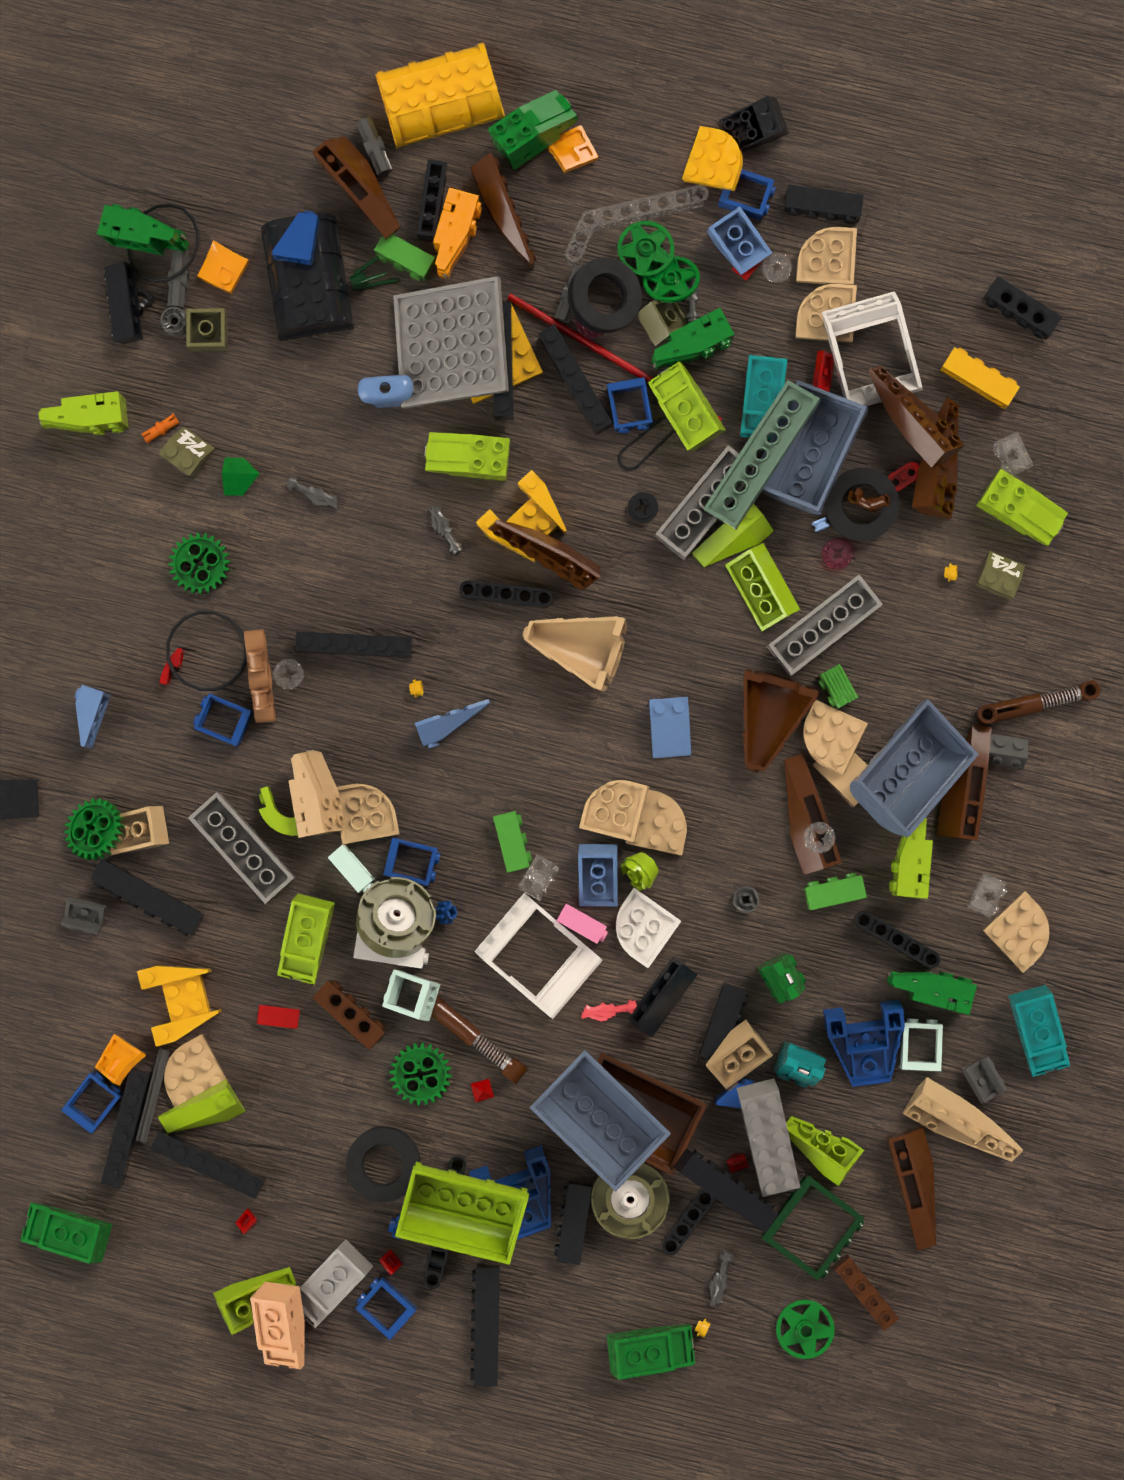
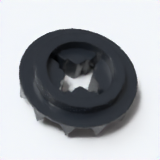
[628,492,658,523]

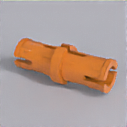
[141,413,180,444]

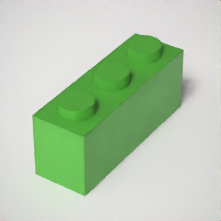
[374,235,436,281]
[493,811,533,873]
[803,872,867,910]

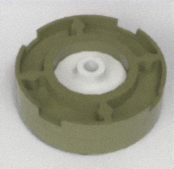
[356,877,436,958]
[591,1162,669,1239]

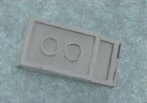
[300,1239,373,1328]

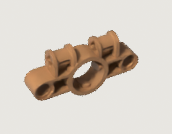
[244,629,276,723]

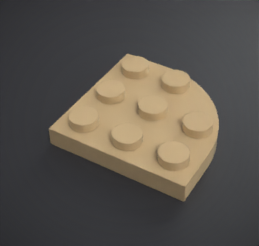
[796,227,857,285]
[795,284,857,343]
[803,700,868,775]
[579,780,649,842]
[337,784,400,845]
[625,790,687,856]
[982,891,1049,973]
[164,1034,229,1107]

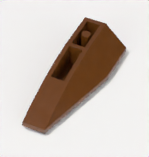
[312,136,401,240]
[471,153,537,269]
[868,366,965,468]
[912,398,959,519]
[488,520,601,590]
[936,724,992,841]
[784,754,842,875]
[886,1127,936,1250]

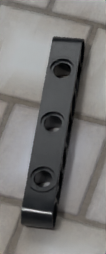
[424,1154,467,1289]

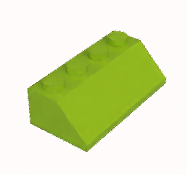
[725,543,800,631]

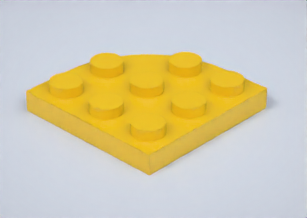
[682,126,743,191]

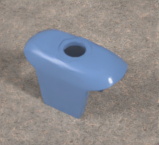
[358,375,413,408]

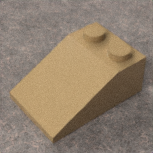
[812,753,868,807]
[105,806,169,856]
[706,1020,773,1089]

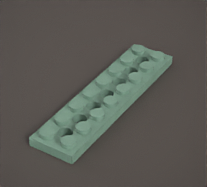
[703,380,821,529]

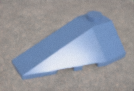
[415,699,490,749]

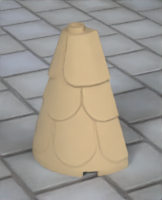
[523,616,626,691]

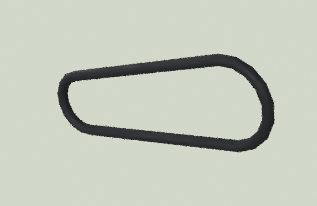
[618,416,675,470]

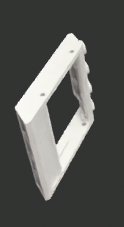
[822,291,923,406]
[474,893,603,1019]

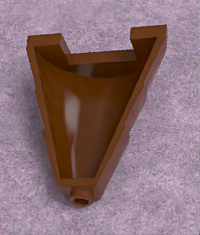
[742,669,819,773]

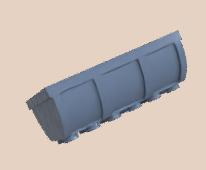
[754,380,868,515]
[850,699,979,837]
[529,1050,671,1191]

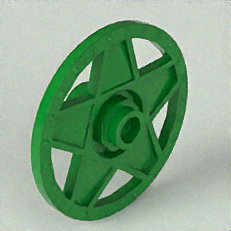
[617,221,674,277]
[643,256,700,303]
[776,1299,835,1359]

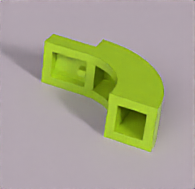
[259,786,298,836]

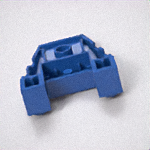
[823,999,905,1087]
[469,1145,551,1240]

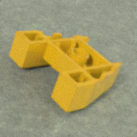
[476,470,567,563]
[137,965,222,1046]

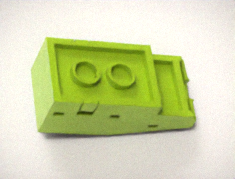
[648,361,726,452]
[38,391,129,435]
[424,432,510,481]
[976,469,1068,546]
[889,818,933,899]
[277,894,335,985]

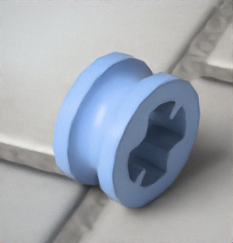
[812,517,831,532]

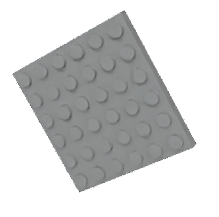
[393,276,509,409]

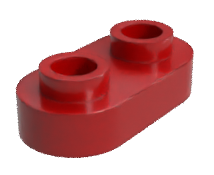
[888,462,919,492]

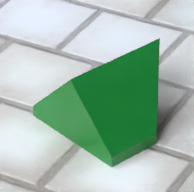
[222,457,260,496]

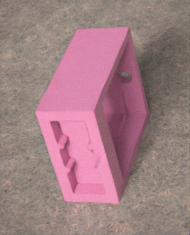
[557,904,608,944]

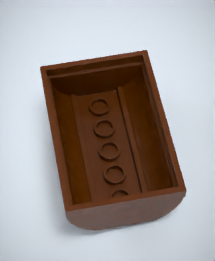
[597,1052,707,1176]

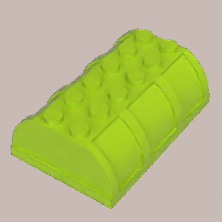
[395,1161,529,1265]

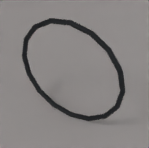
[126,203,199,282]
[166,611,247,691]

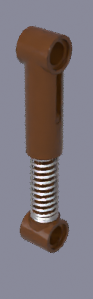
[975,680,1100,725]
[431,995,528,1084]

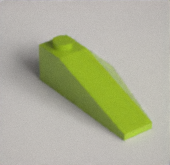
[692,504,774,567]
[158,1079,245,1133]
[786,1116,864,1186]
[213,1267,296,1335]

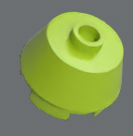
[620,852,659,891]

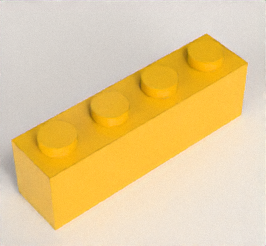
[940,347,1020,410]

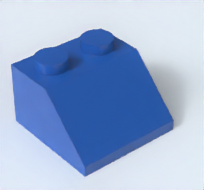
[714,1078,754,1108]

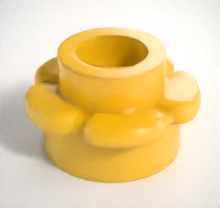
[944,563,958,582]
[409,679,423,698]
[694,1319,711,1338]

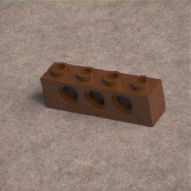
[312,980,386,1050]
[833,1254,899,1331]

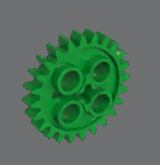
[168,532,231,595]
[64,798,125,861]
[389,1042,452,1106]

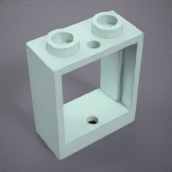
[328,845,376,893]
[382,969,441,1021]
[900,1018,943,1071]

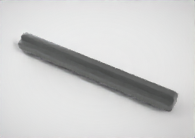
[136,1048,170,1143]

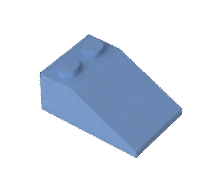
[707,206,772,275]
[75,685,111,749]
[649,697,691,758]
[578,844,618,906]

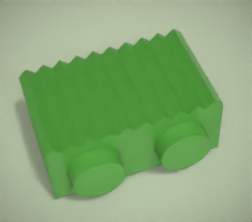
[818,664,858,709]

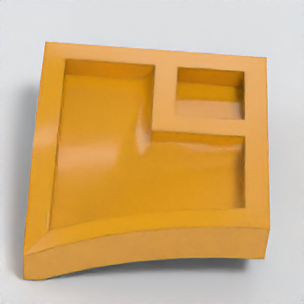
[547,125,598,173]
[197,240,249,295]
[95,1034,146,1086]

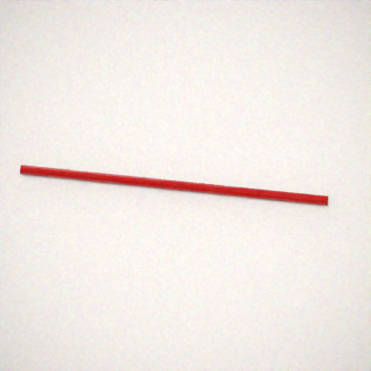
[507,293,723,421]

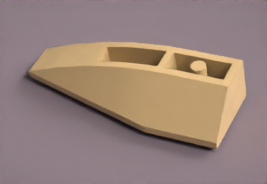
[903,1077,1023,1162]

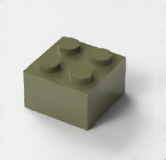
[186,308,228,352]

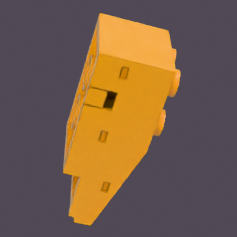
[433,187,482,279]

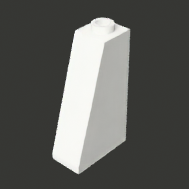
[353,932,429,969]

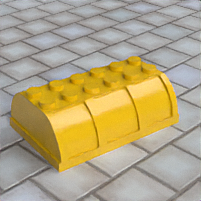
[375,42,505,148]

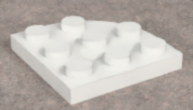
[616,888,681,968]

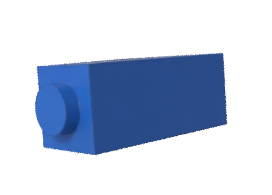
[272,211,320,265]

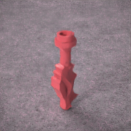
[581,1000,637,1022]

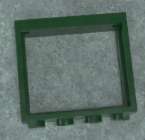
[760,1173,864,1281]

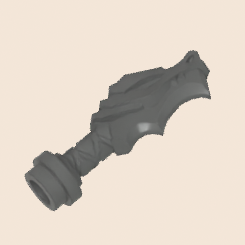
[685,277,701,323]
[286,477,339,509]
[428,505,464,556]
[709,1250,734,1306]

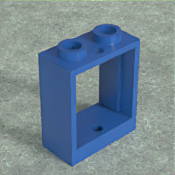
[718,169,776,221]
[607,377,653,434]
[193,693,254,747]
[383,838,441,886]
[61,1072,123,1134]
[355,1276,417,1340]

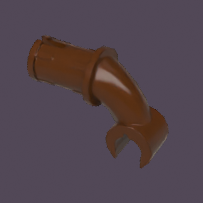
[848,488,890,512]

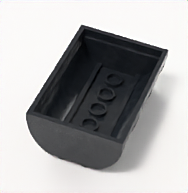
[261,213,354,341]

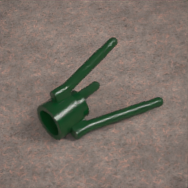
[350,256,399,290]

